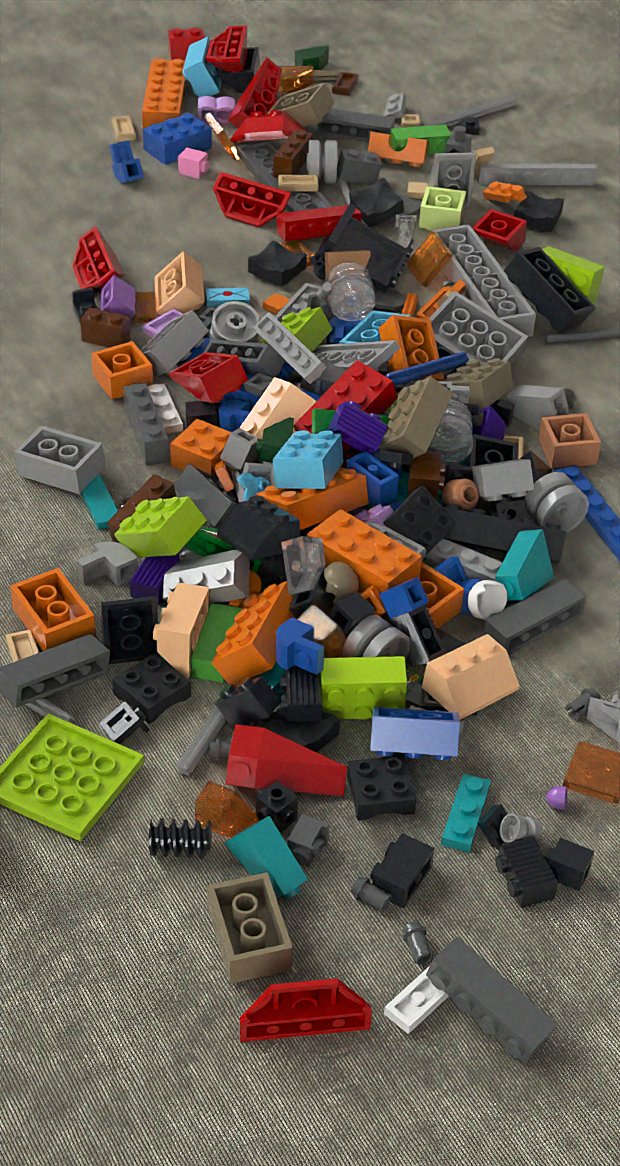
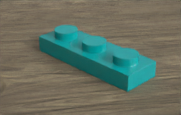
[441,773,491,853]

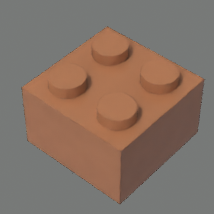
[538,413,601,469]

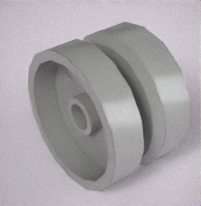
[306,140,337,184]
[209,301,260,343]
[525,472,589,533]
[342,615,410,660]

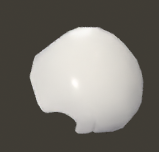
[468,580,507,620]

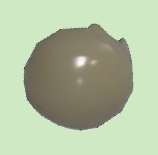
[324,561,359,603]

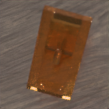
[297,605,347,658]

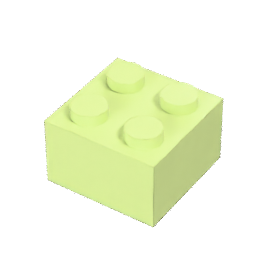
[419,186,466,230]

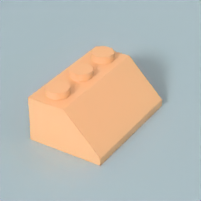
[155,251,205,315]
[240,377,316,439]
[153,583,209,678]
[422,634,520,720]

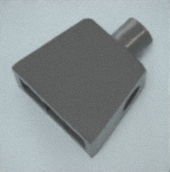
[445,126,472,153]

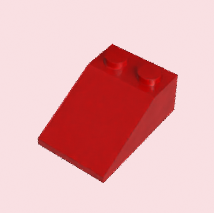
[169,352,248,404]

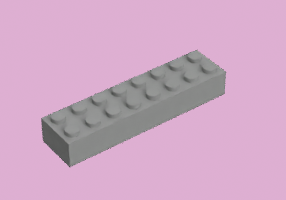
[429,224,536,337]

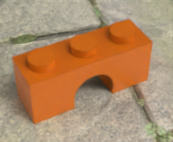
[368,132,430,167]

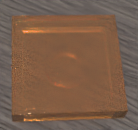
[205,112,239,161]
[407,231,453,287]
[563,741,620,804]

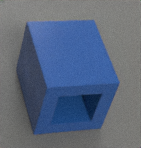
[379,577,429,619]

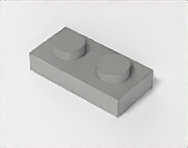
[384,93,407,119]

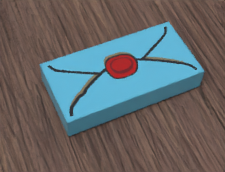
[206,288,250,307]

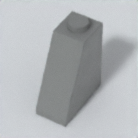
[507,385,570,431]

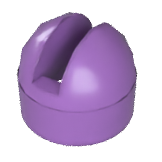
[546,786,568,810]

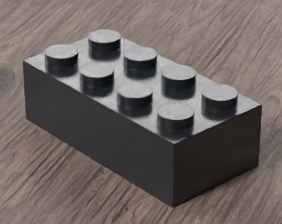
[503,247,596,333]

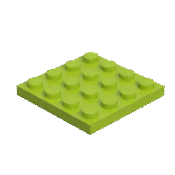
[0,713,145,842]

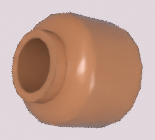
[442,479,479,511]

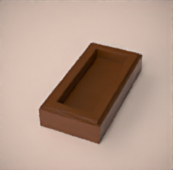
[332,71,359,96]

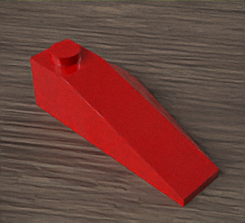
[228,57,281,129]
[225,724,347,796]

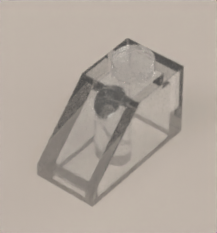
[393,215,417,253]
[281,536,326,595]

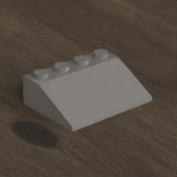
[429,291,528,367]

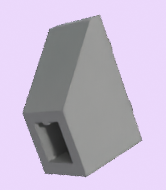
[220,428,260,470]

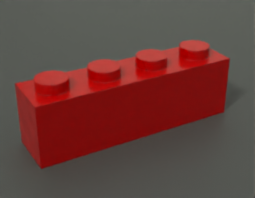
[277,205,362,241]

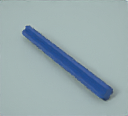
[385,352,469,386]

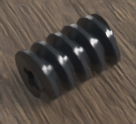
[148,818,212,859]

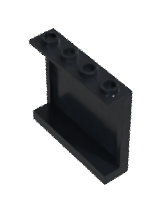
[320,203,414,293]

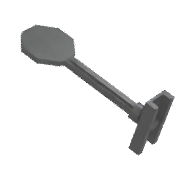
[307,288,405,343]

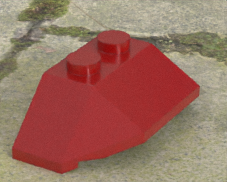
[206,25,247,72]
[230,110,307,143]
[212,172,292,228]
[72,226,124,290]
[239,978,372,1042]

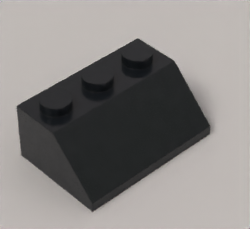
[218,47,260,93]
[217,496,300,559]

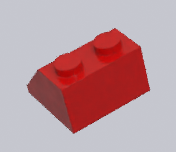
[168,27,205,61]
[472,209,527,251]

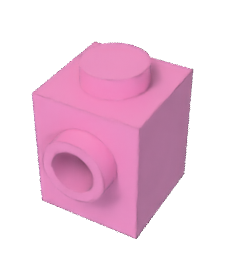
[178,148,209,179]

